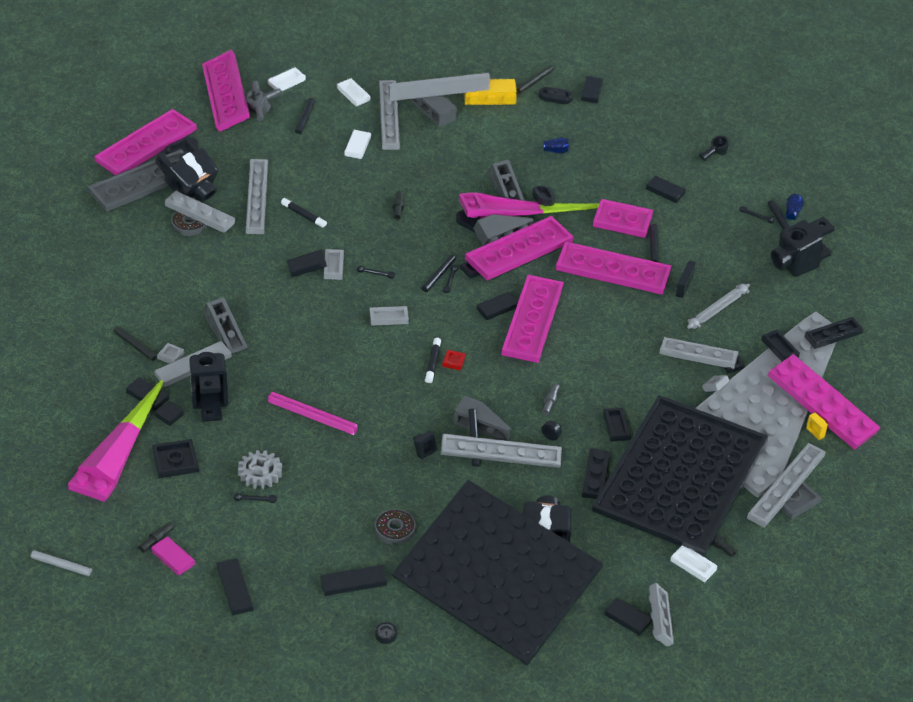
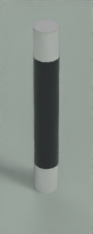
[281,198,327,228]
[425,338,441,383]

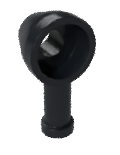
[699,135,729,161]

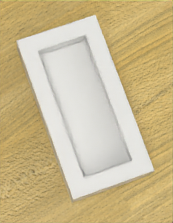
[268,68,305,91]
[337,79,370,106]
[345,130,371,159]
[671,546,717,582]

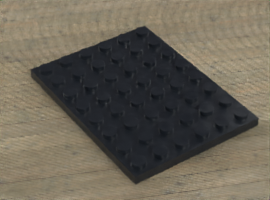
[592,395,768,556]
[392,480,603,665]

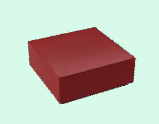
[442,350,466,371]

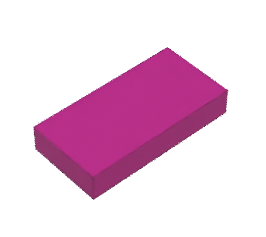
[151,536,195,576]

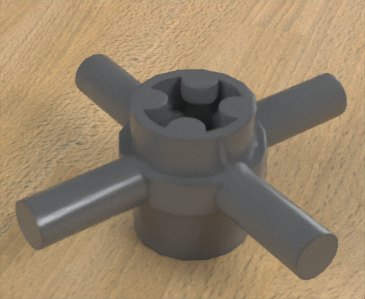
[246,81,282,122]

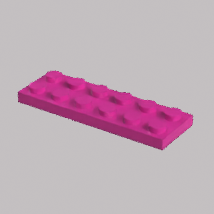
[202,50,250,132]
[94,109,197,176]
[465,216,574,280]
[556,241,672,295]
[502,275,564,363]
[767,354,881,450]

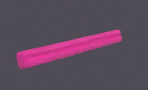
[268,392,358,435]

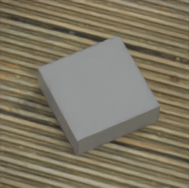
[157,343,184,364]
[702,375,730,392]

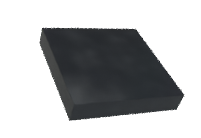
[152,439,199,478]

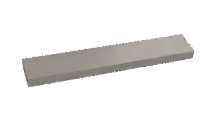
[388,73,490,101]
[379,80,400,150]
[246,159,268,234]
[441,434,562,468]
[747,443,826,528]

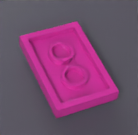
[593,199,653,238]

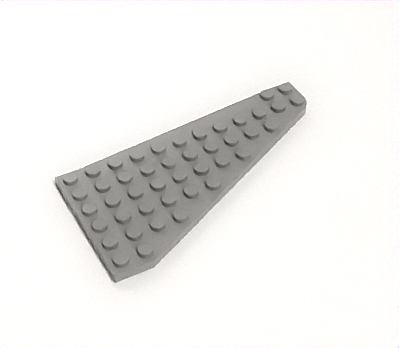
[695,312,837,498]

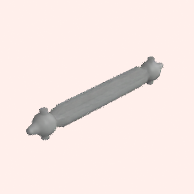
[687,283,750,329]

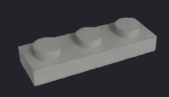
[649,583,674,646]

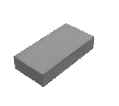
[324,249,344,280]
[369,306,409,325]

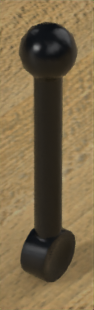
[740,206,774,223]
[357,265,395,279]
[443,265,458,293]
[234,493,277,503]

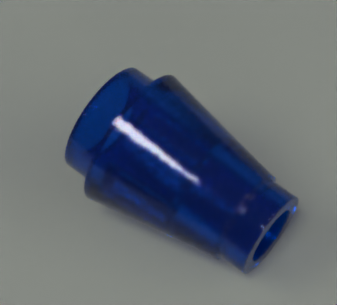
[543,137,569,154]
[786,194,804,220]

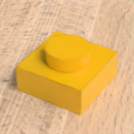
[806,413,828,440]

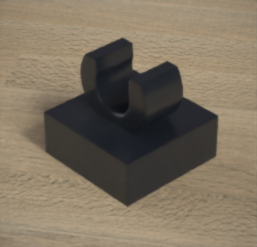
[413,431,437,459]

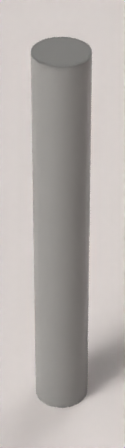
[31,550,92,576]

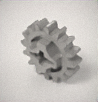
[238,450,282,489]

